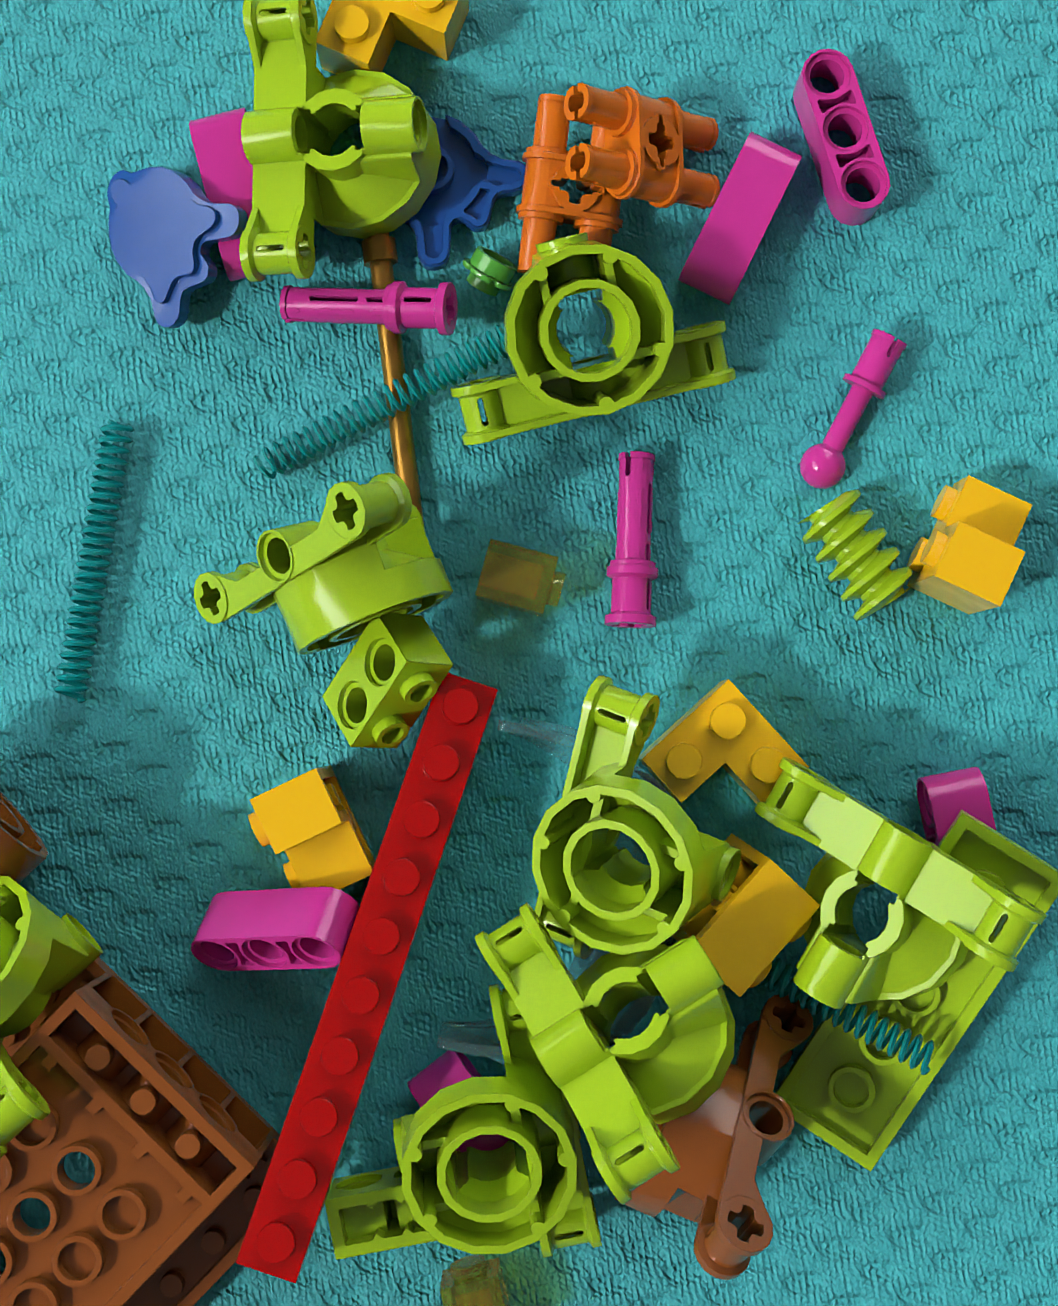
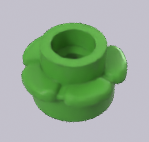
[463,246,517,297]

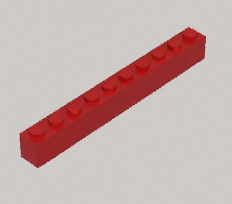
[235,673,498,1284]

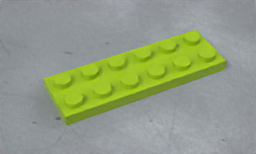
[774,809,1058,1172]

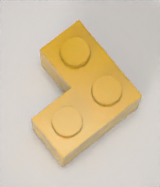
[317,0,469,74]
[907,475,1032,614]
[638,679,809,804]
[248,765,376,890]
[672,833,820,997]

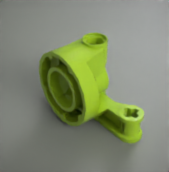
[239,0,441,282]
[450,232,736,445]
[194,472,453,655]
[532,675,741,960]
[754,757,1047,1009]
[0,876,103,1159]
[474,902,735,1205]
[393,984,602,1258]

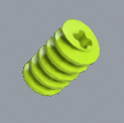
[797,489,913,621]

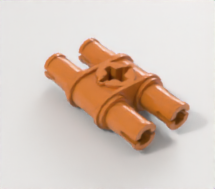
[563,83,720,209]
[516,94,623,274]

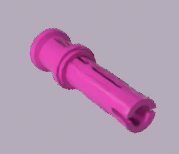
[279,281,458,336]
[604,451,658,629]

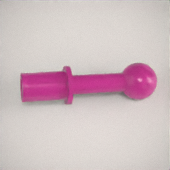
[800,329,907,489]

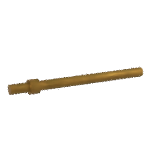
[361,232,425,531]

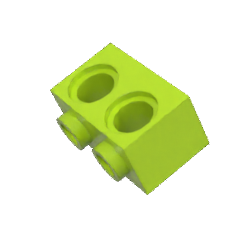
[322,613,453,748]
[325,1166,437,1260]

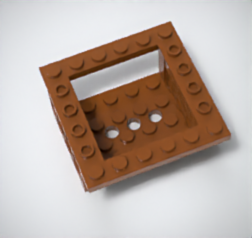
[0,957,280,1306]

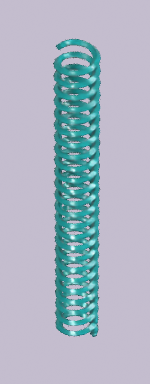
[253,324,508,479]
[53,420,135,703]
[676,940,934,1075]

